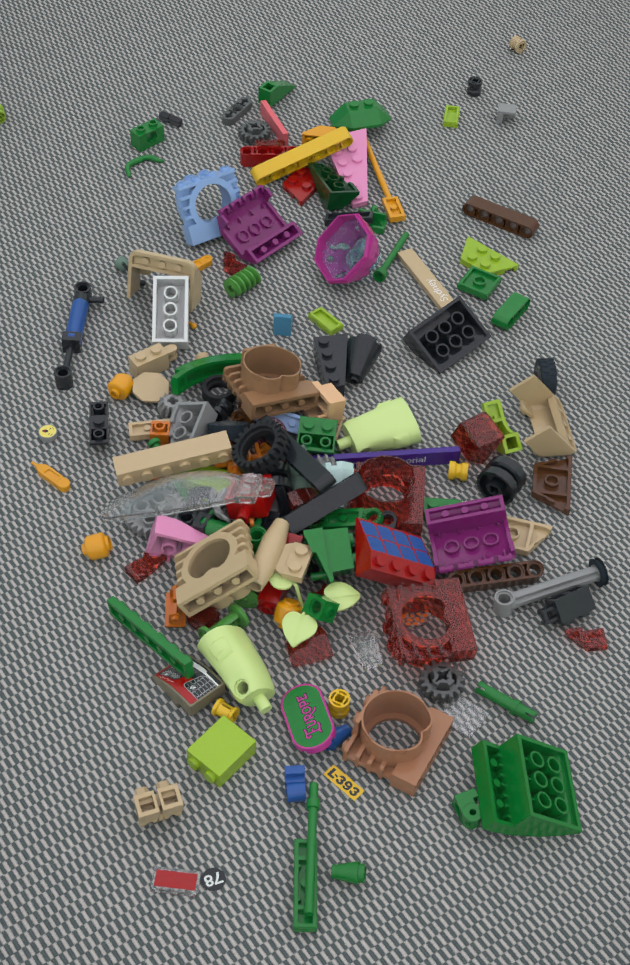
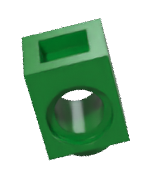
[302,592,340,623]

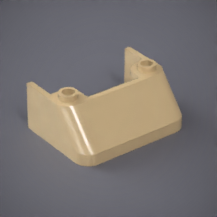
[127,249,202,312]
[509,374,577,457]

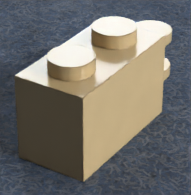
[128,343,178,378]

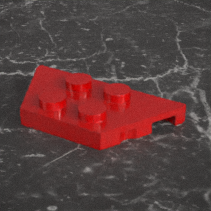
[282,167,317,207]

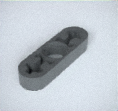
[222,97,252,125]

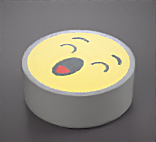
[38,424,58,442]

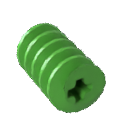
[223,266,262,298]

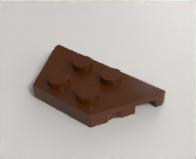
[531,455,572,515]

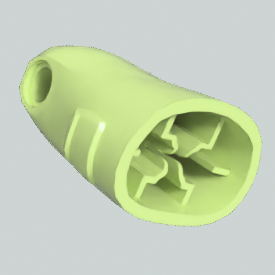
[335,397,421,453]
[197,625,275,714]

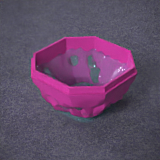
[314,213,381,284]

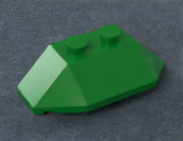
[329,99,391,131]

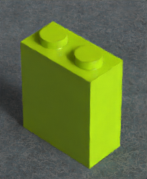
[186,715,256,788]

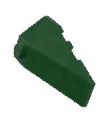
[308,162,360,211]

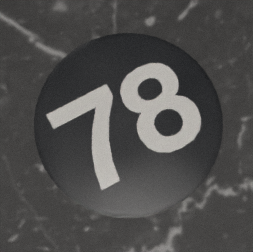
[201,868,226,891]

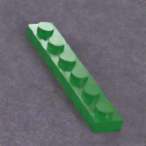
[107,596,194,679]

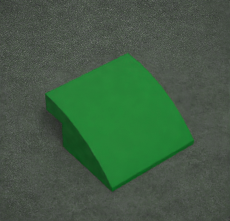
[471,734,582,837]

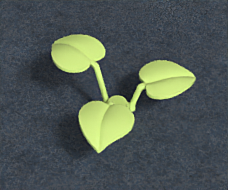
[269,572,361,648]

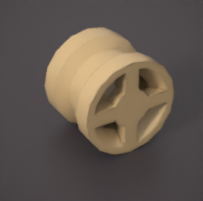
[509,35,527,53]

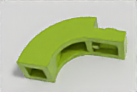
[481,399,523,454]

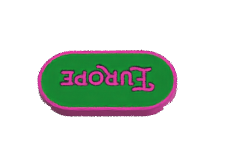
[281,684,336,754]

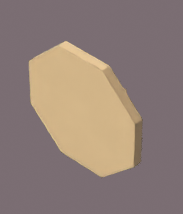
[132,372,169,403]

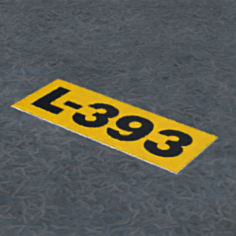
[323,764,364,801]

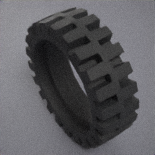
[231,420,290,476]

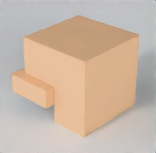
[302,381,346,424]

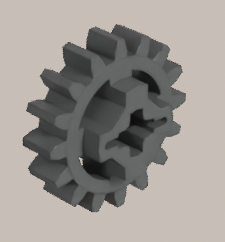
[238,119,271,145]
[418,659,466,704]

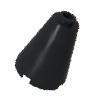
[346,333,382,385]

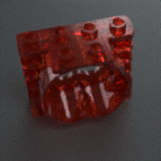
[349,455,426,536]
[381,577,478,668]

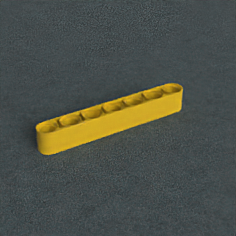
[250,127,353,186]

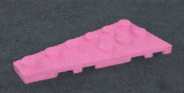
[329,128,368,209]

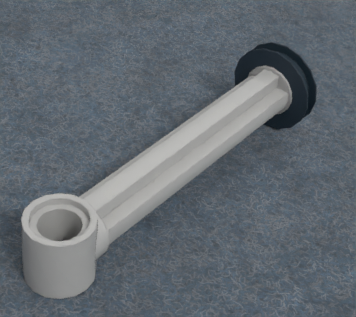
[493,557,609,618]

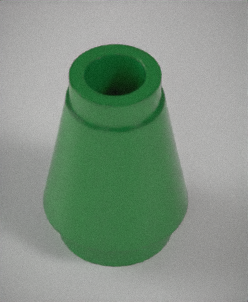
[331,861,367,885]

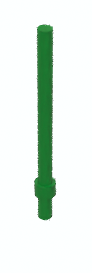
[304,782,320,916]

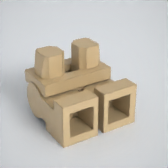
[133,780,184,827]

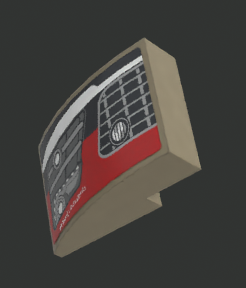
[152,654,225,716]

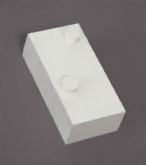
[152,276,189,349]

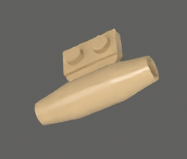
[247,518,314,592]

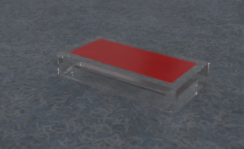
[150,866,201,897]

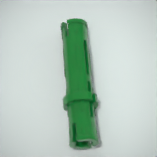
[475,681,538,724]

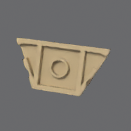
[507,516,553,556]

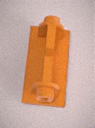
[165,585,186,627]

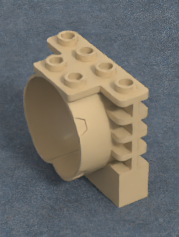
[174,519,259,617]

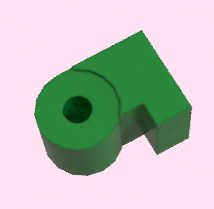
[452,788,481,829]

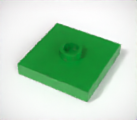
[457,266,502,301]

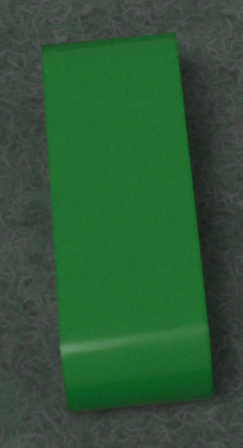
[491,292,531,331]

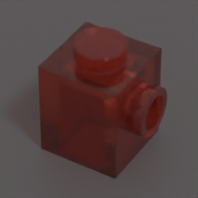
[187,606,220,632]

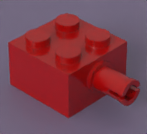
[224,474,276,525]

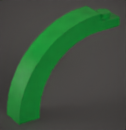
[170,353,242,395]

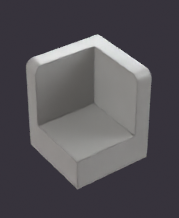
[496,103,517,124]

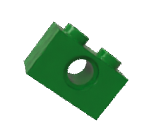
[130,118,165,152]

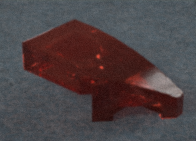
[223,251,247,276]
[125,552,167,584]
[565,627,608,651]

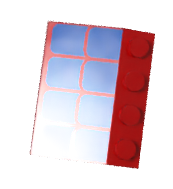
[355,518,436,594]

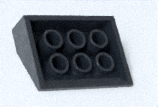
[402,296,492,374]

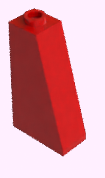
[258,532,304,615]

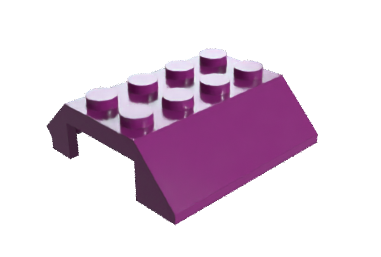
[217,185,303,264]
[424,495,516,574]

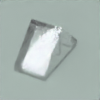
[349,630,384,671]

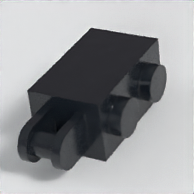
[537,585,596,626]

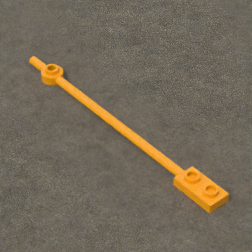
[367,139,406,223]

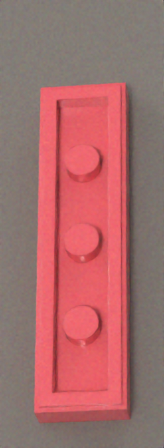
[260,100,288,146]

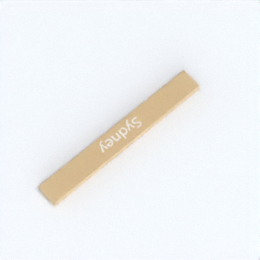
[397,248,454,310]

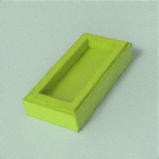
[443,105,460,128]
[308,307,344,335]

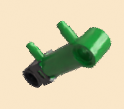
[177,508,266,554]

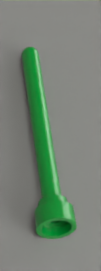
[373,232,409,282]

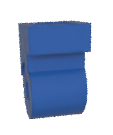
[284,765,306,803]

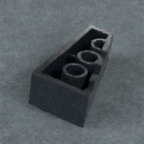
[313,333,348,397]

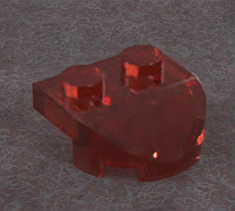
[285,625,334,668]

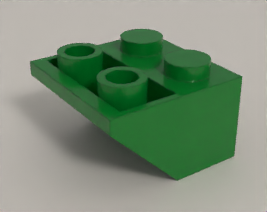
[297,416,338,455]

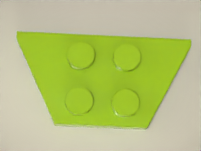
[460,236,519,275]

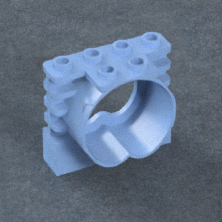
[172,165,241,246]

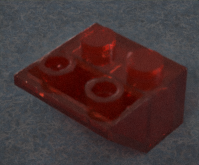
[451,411,505,464]

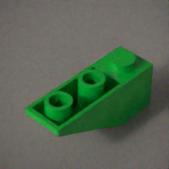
[258,81,296,107]

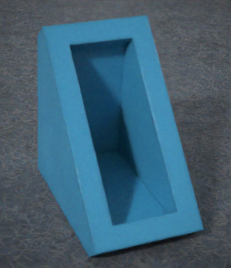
[273,313,294,336]

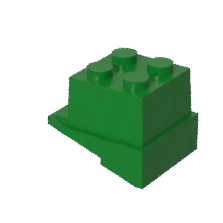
[303,527,356,585]

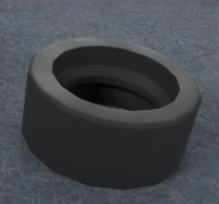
[202,374,236,407]

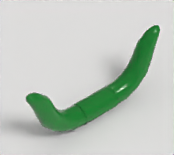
[124,154,164,178]

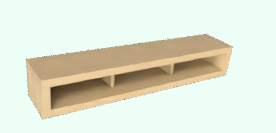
[112,430,233,487]

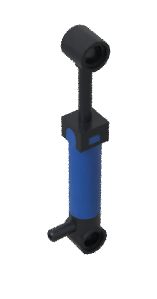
[54,281,105,391]

